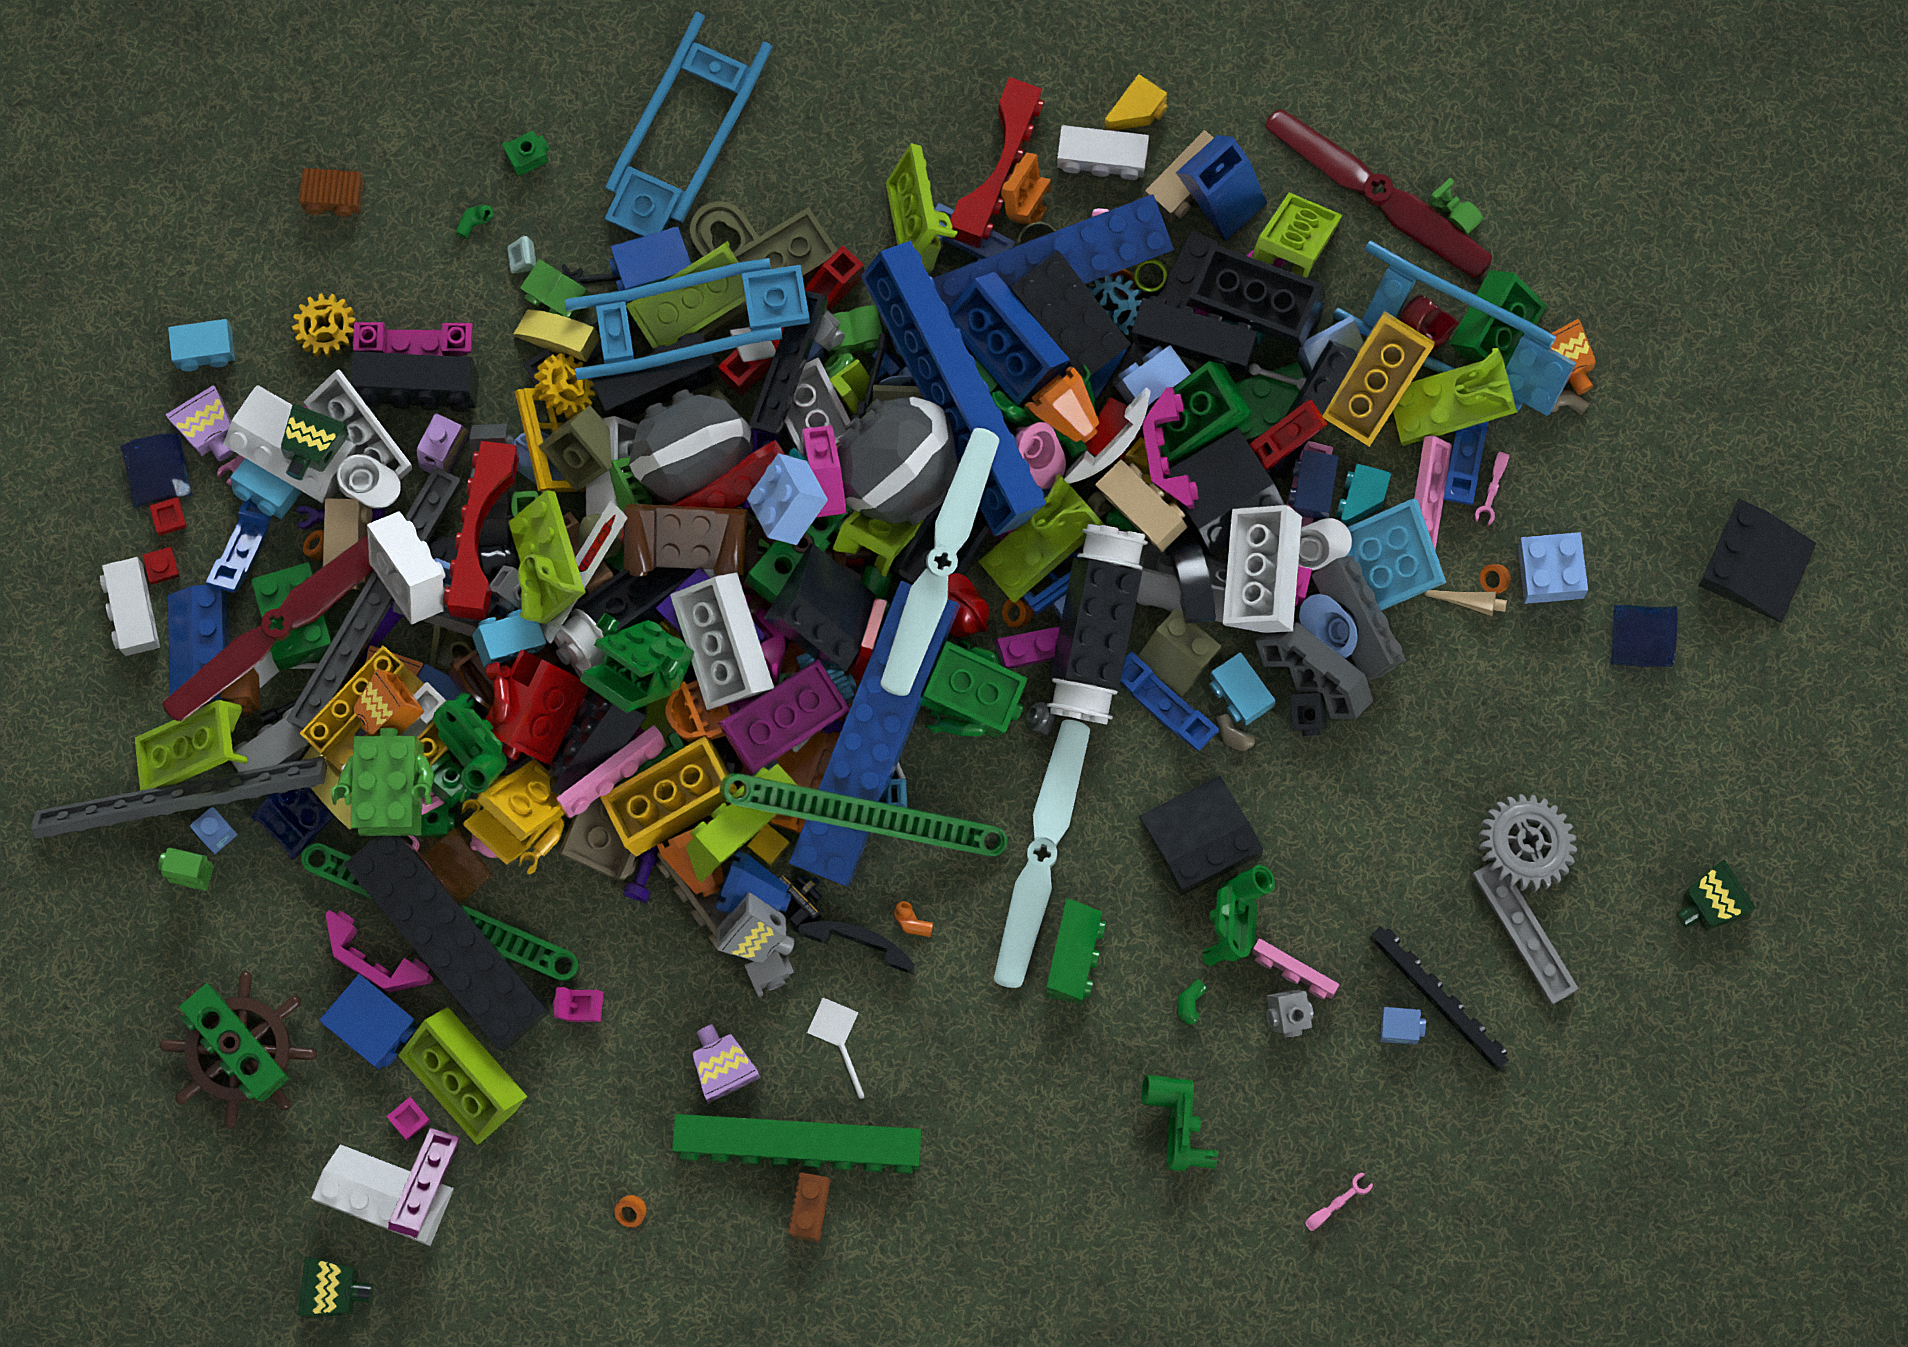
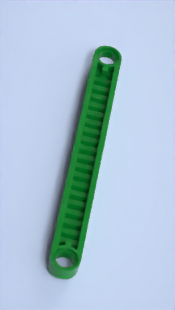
[720,773,1007,856]
[301,843,580,982]

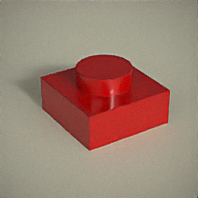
[149,497,188,536]
[142,547,180,585]

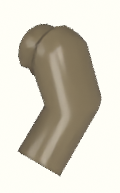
[1552,390,1590,416]
[1216,714,1255,751]

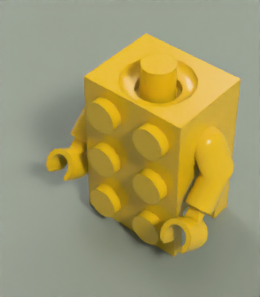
[462,759,567,874]

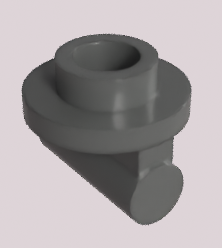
[1026,702,1056,737]

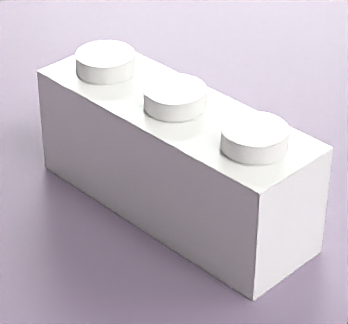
[1057,125,1149,180]
[100,557,160,656]

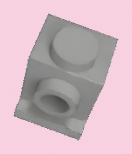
[814,308,845,352]
[744,951,794,997]

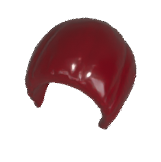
[1399,294,1460,351]

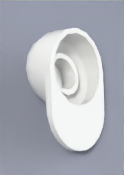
[337,455,401,508]
[1298,518,1352,571]

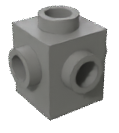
[490,565,527,613]
[1267,990,1313,1037]

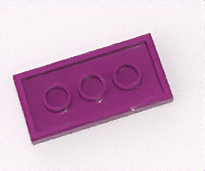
[718,659,850,775]

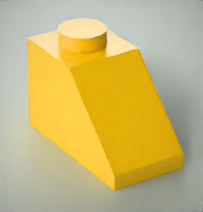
[1105,74,1168,131]

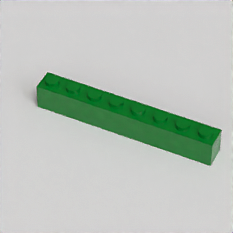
[672,1114,922,1174]

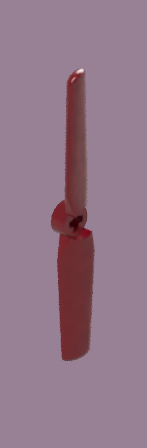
[1265,109,1492,279]
[163,534,373,722]

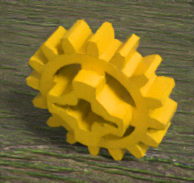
[292,293,357,358]
[534,353,595,418]

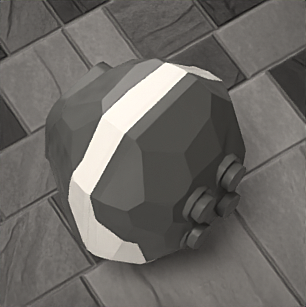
[629,390,754,506]
[837,397,958,526]

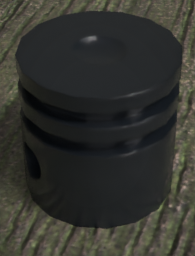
[478,544,519,582]

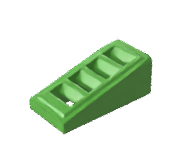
[609,456,653,513]

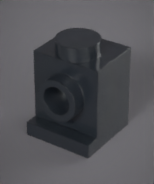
[1290,693,1327,736]

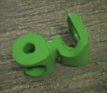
[1427,178,1483,235]

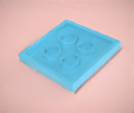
[1346,499,1446,611]

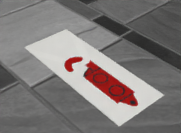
[539,500,628,644]

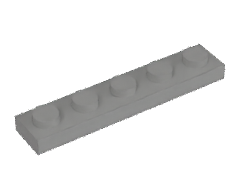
[1472,861,1579,1006]

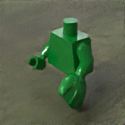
[991,364,1095,458]

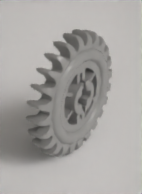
[1478,794,1577,892]

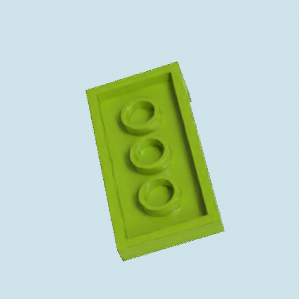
[885,143,958,274]
[1251,192,1342,278]
[626,240,746,349]
[1393,348,1517,446]
[978,474,1104,603]
[509,490,586,624]
[833,511,927,577]
[135,700,248,791]

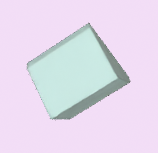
[507,236,536,274]

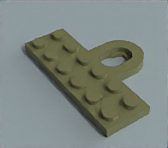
[690,201,837,339]

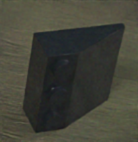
[1165,427,1285,555]
[1698,498,1816,623]
[764,543,876,671]
[1139,776,1263,896]

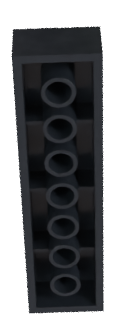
[344,836,551,1052]

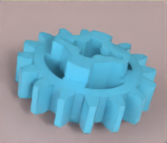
[1087,274,1142,335]

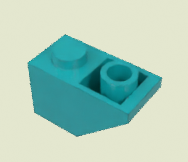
[1336,463,1391,527]

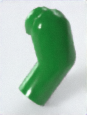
[455,204,494,239]
[1177,979,1208,1025]

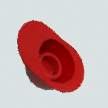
[947,573,990,638]

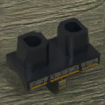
[778,874,822,928]

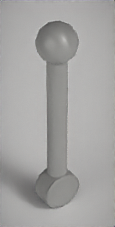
[1248,363,1306,391]

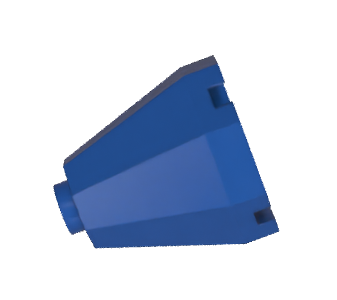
[714,851,791,914]

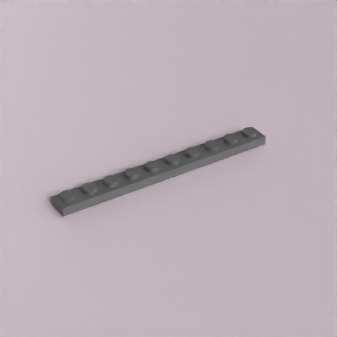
[286,467,462,730]
[31,756,327,839]

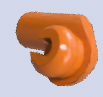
[894,901,933,937]

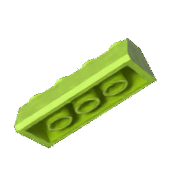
[686,763,797,883]
[398,1007,527,1145]

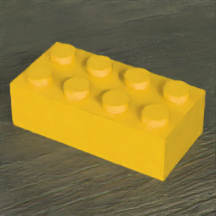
[1323,311,1435,447]
[600,736,738,857]

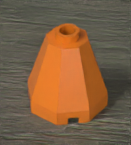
[1024,367,1099,443]
[657,820,724,897]

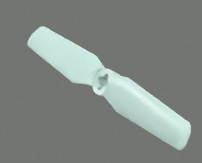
[880,428,999,696]
[994,719,1090,988]

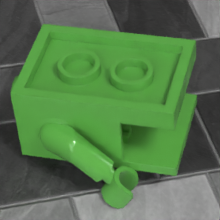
[331,728,434,836]

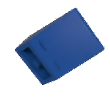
[1176,135,1267,241]

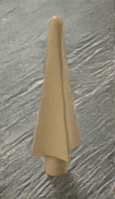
[1424,590,1507,616]

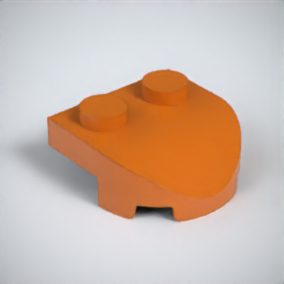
[1001,152,1051,225]
[665,680,731,743]

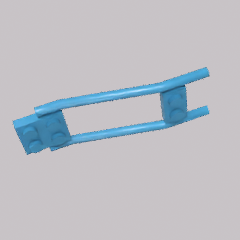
[604,12,773,237]
[1332,241,1577,416]
[565,258,810,380]

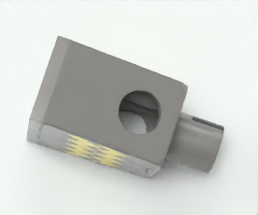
[717,892,794,963]

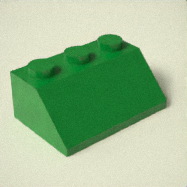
[1449,270,1547,367]
[1046,898,1107,1005]

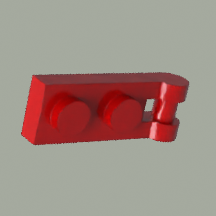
[1249,400,1328,471]

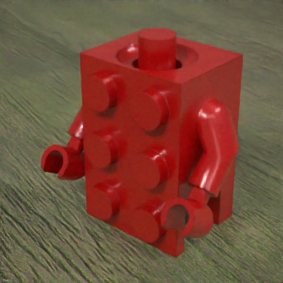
[486,649,589,765]

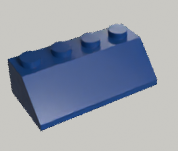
[949,272,1070,406]
[168,585,229,708]

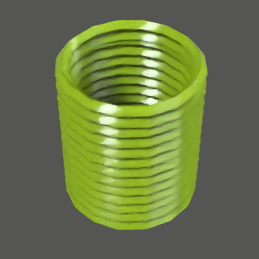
[1134,259,1168,292]

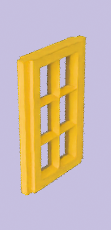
[515,388,586,492]

